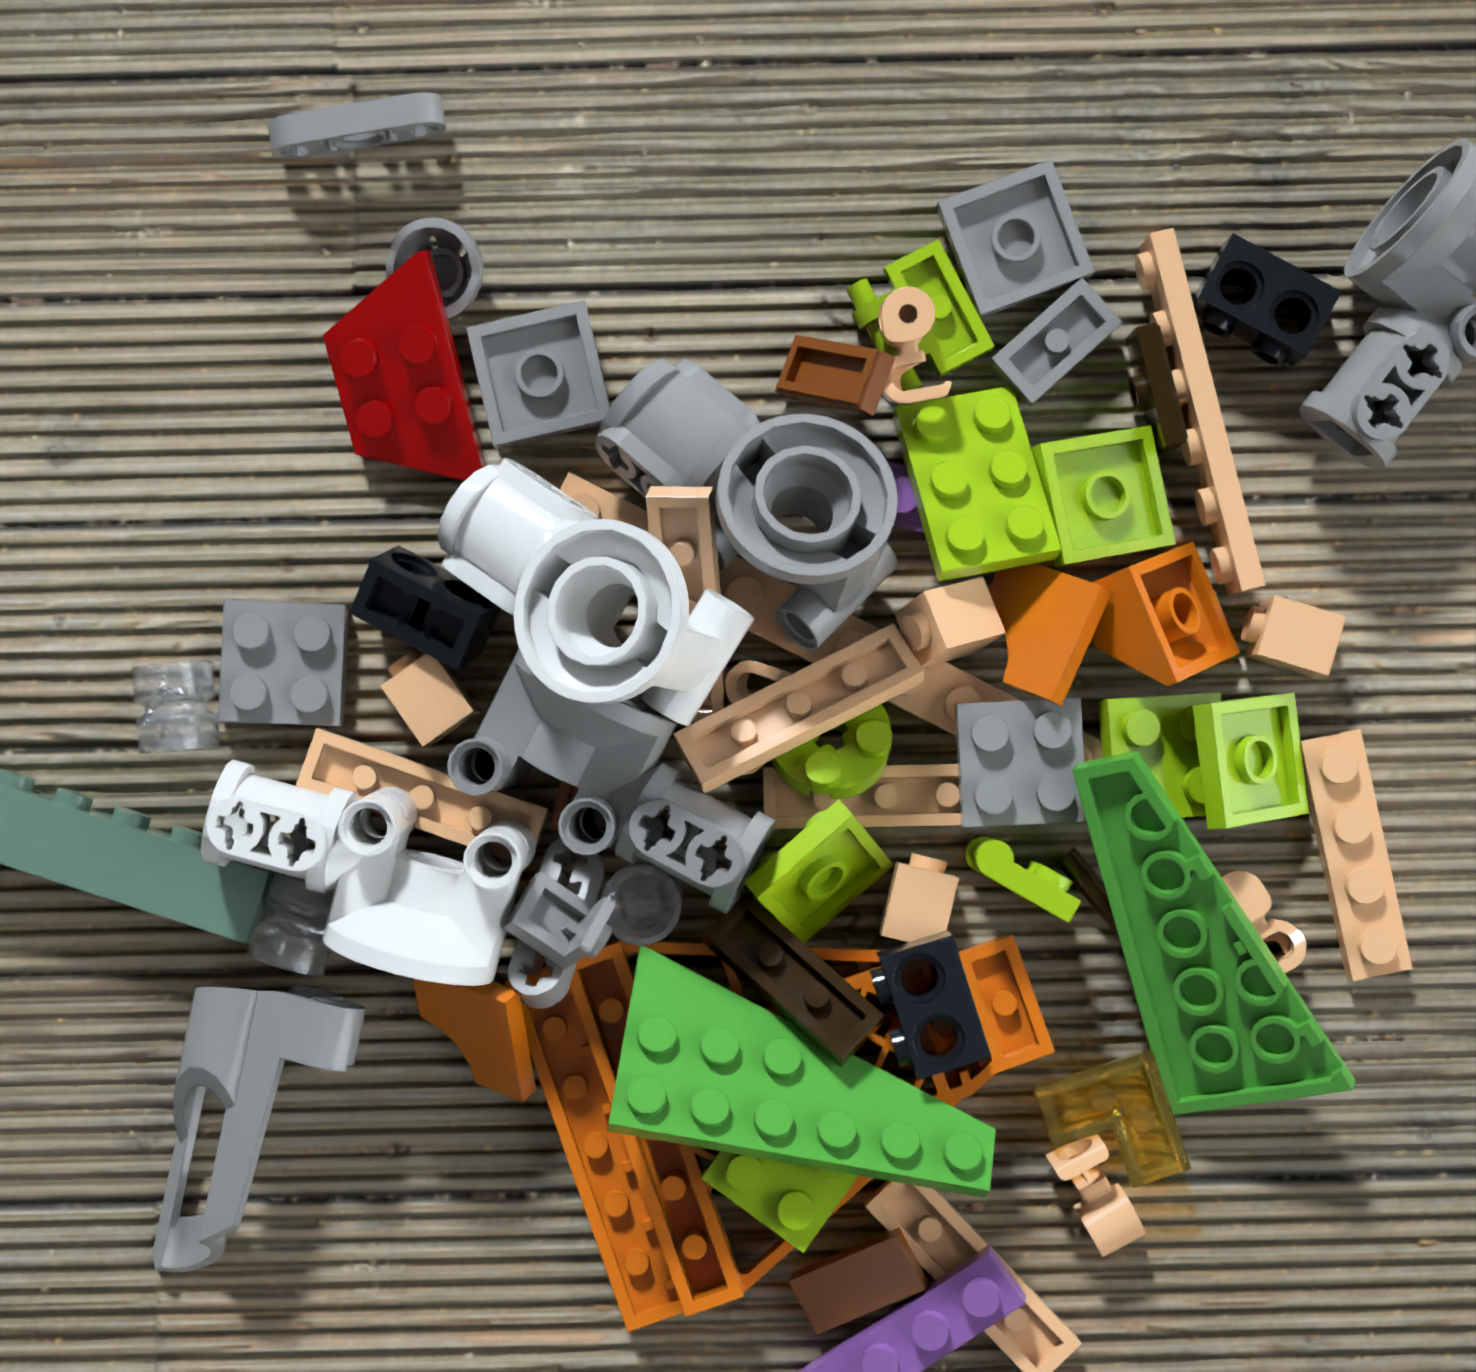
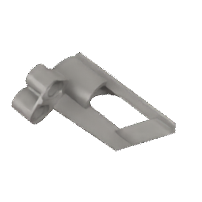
[152,986,366,1272]

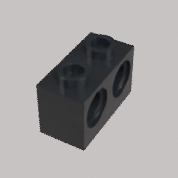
[1192,233,1342,367]
[349,545,501,670]
[870,930,991,1080]

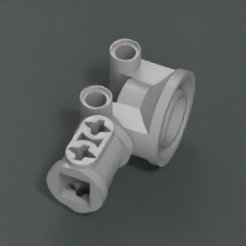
[1299,138,1476,471]
[595,358,898,651]
[447,649,776,914]

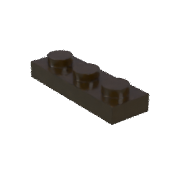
[703,892,885,1068]

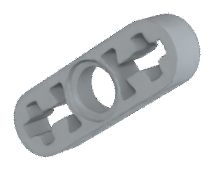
[267,92,446,159]
[508,838,604,1009]

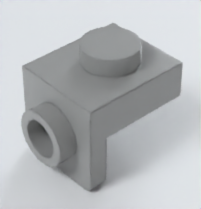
[503,871,616,970]

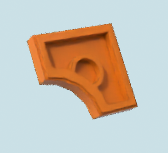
[988,563,1112,706]
[413,978,536,1102]

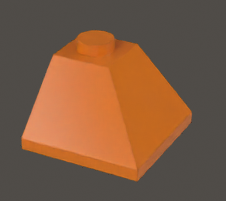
[1092,541,1240,686]

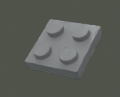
[936,159,1095,319]
[466,300,610,449]
[218,600,350,727]
[955,698,1086,828]

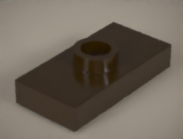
[1125,322,1188,454]

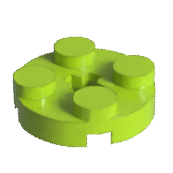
[771,704,892,799]

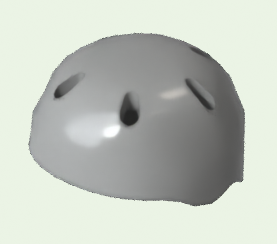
[386,217,484,319]

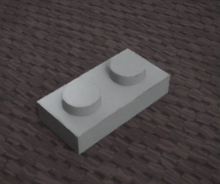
[989,278,1123,407]

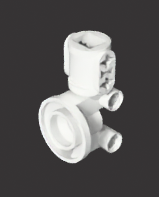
[438,457,755,726]
[201,759,536,986]

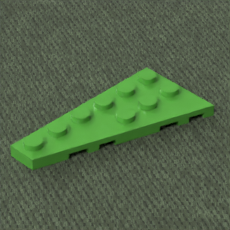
[1072,751,1356,1116]
[607,944,996,1198]

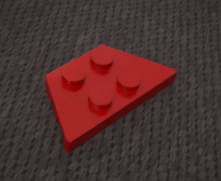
[323,249,486,481]

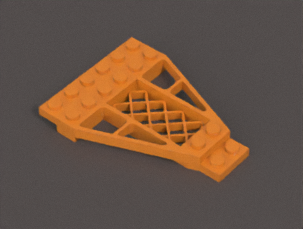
[505,933,1055,1332]

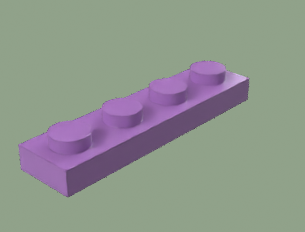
[797,1245,1026,1372]

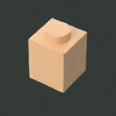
[894,576,1006,668]
[1241,595,1346,678]
[380,649,480,747]
[878,853,959,942]

